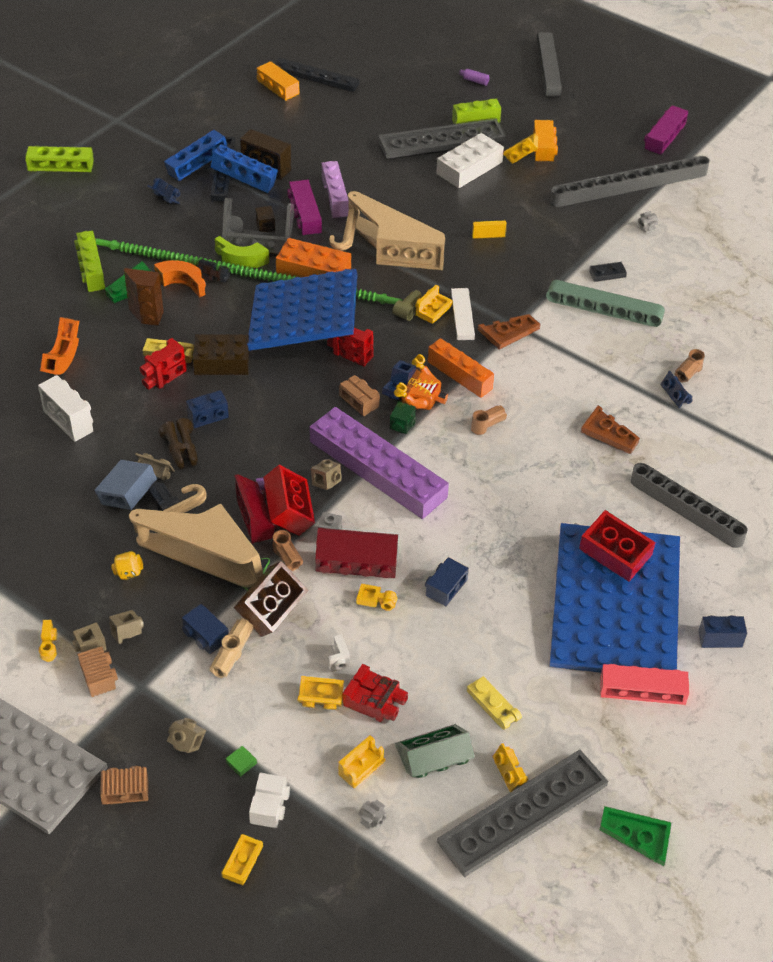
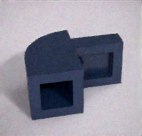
[382,360,416,400]

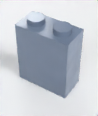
[95,460,157,510]

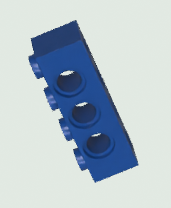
[164,130,228,181]
[211,144,278,193]

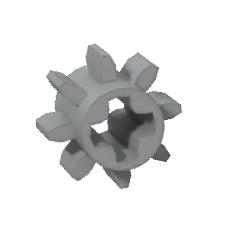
[638,211,658,232]
[359,800,387,829]

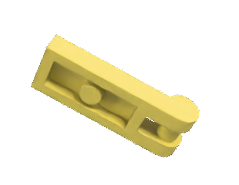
[143,338,194,363]
[467,676,522,730]

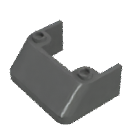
[222,198,294,253]

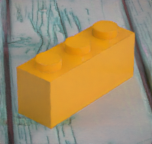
[257,61,299,101]
[533,120,558,161]

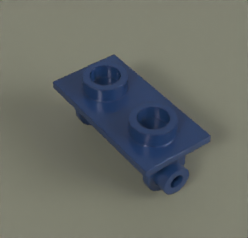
[148,178,180,204]
[660,371,693,408]

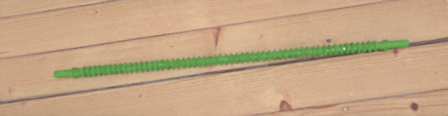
[95,238,403,305]

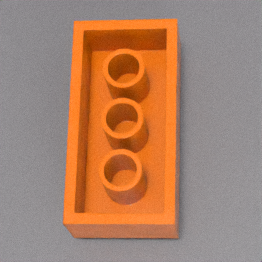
[276,238,351,278]

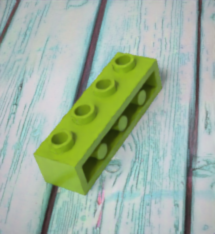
[74,231,105,292]

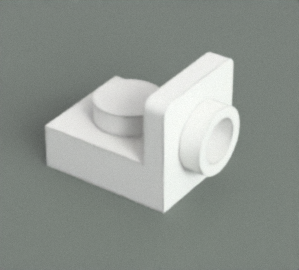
[328,634,350,671]

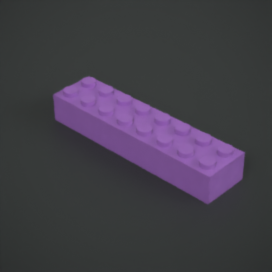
[310,407,449,519]

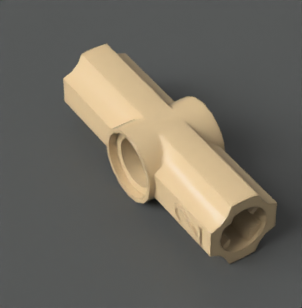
[210,618,253,678]

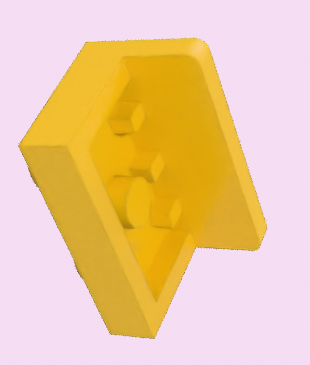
[504,133,538,164]
[415,285,453,324]
[298,676,344,710]

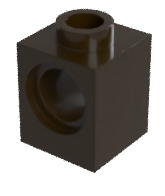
[255,206,275,232]

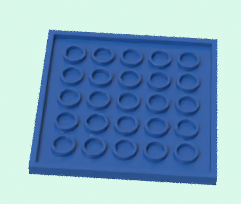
[247,269,357,351]

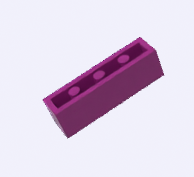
[644,105,689,155]
[287,180,322,235]

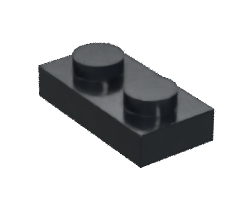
[589,262,627,282]

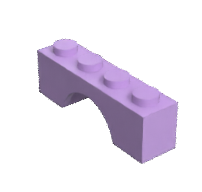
[322,161,349,218]

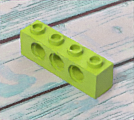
[26,146,94,172]

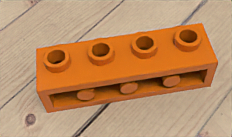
[428,338,494,398]

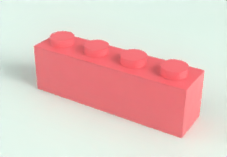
[600,664,689,705]

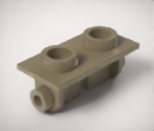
[135,453,175,480]

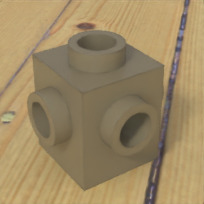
[311,459,342,490]
[167,718,206,753]

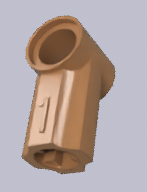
[674,349,705,383]
[471,405,507,435]
[273,530,303,571]

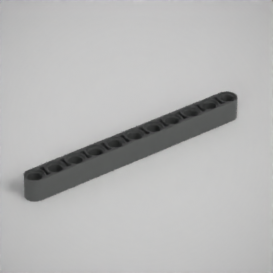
[550,156,710,207]

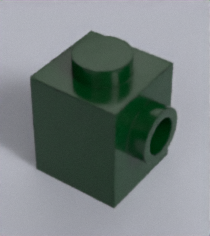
[390,402,416,434]

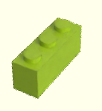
[452,99,501,124]

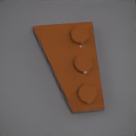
[478,314,541,350]
[581,405,640,454]

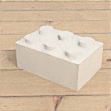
[38,375,93,442]

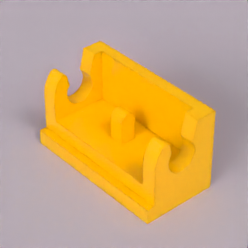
[338,735,385,788]

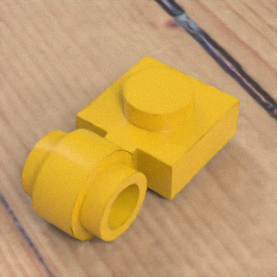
[356,583,397,611]
[39,620,57,662]

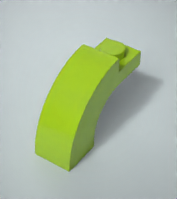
[215,236,269,269]

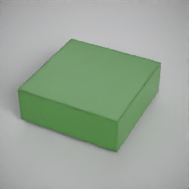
[226,745,257,777]

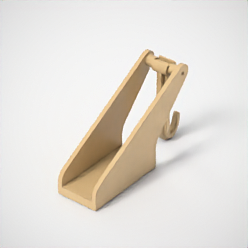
[330,191,445,270]
[129,484,263,587]

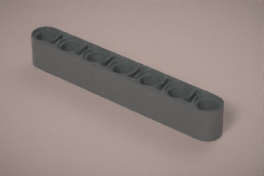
[537,33,561,97]
[631,463,748,548]

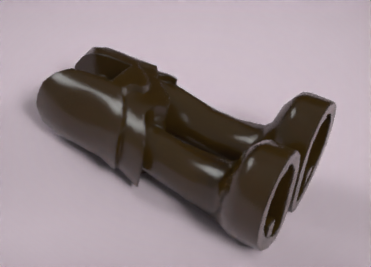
[158,418,198,469]

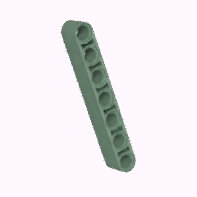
[546,280,665,327]

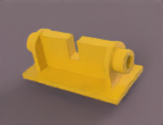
[492,743,528,793]

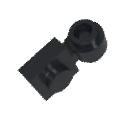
[198,259,230,282]

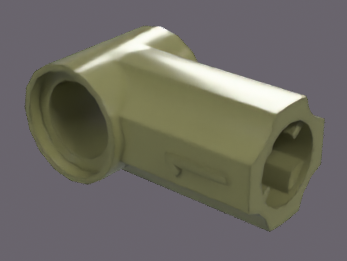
[392,290,423,321]

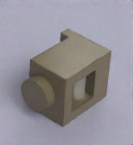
[109,610,144,644]
[72,622,107,653]

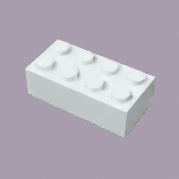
[436,133,504,188]

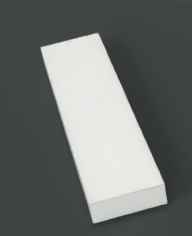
[451,288,475,340]

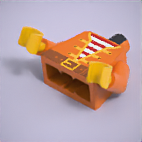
[394,354,448,410]

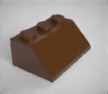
[124,268,164,326]

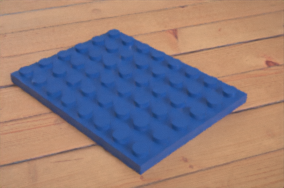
[549,523,680,673]

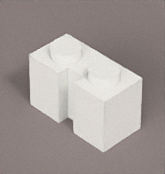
[249,773,290,828]

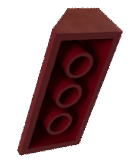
[315,528,398,578]

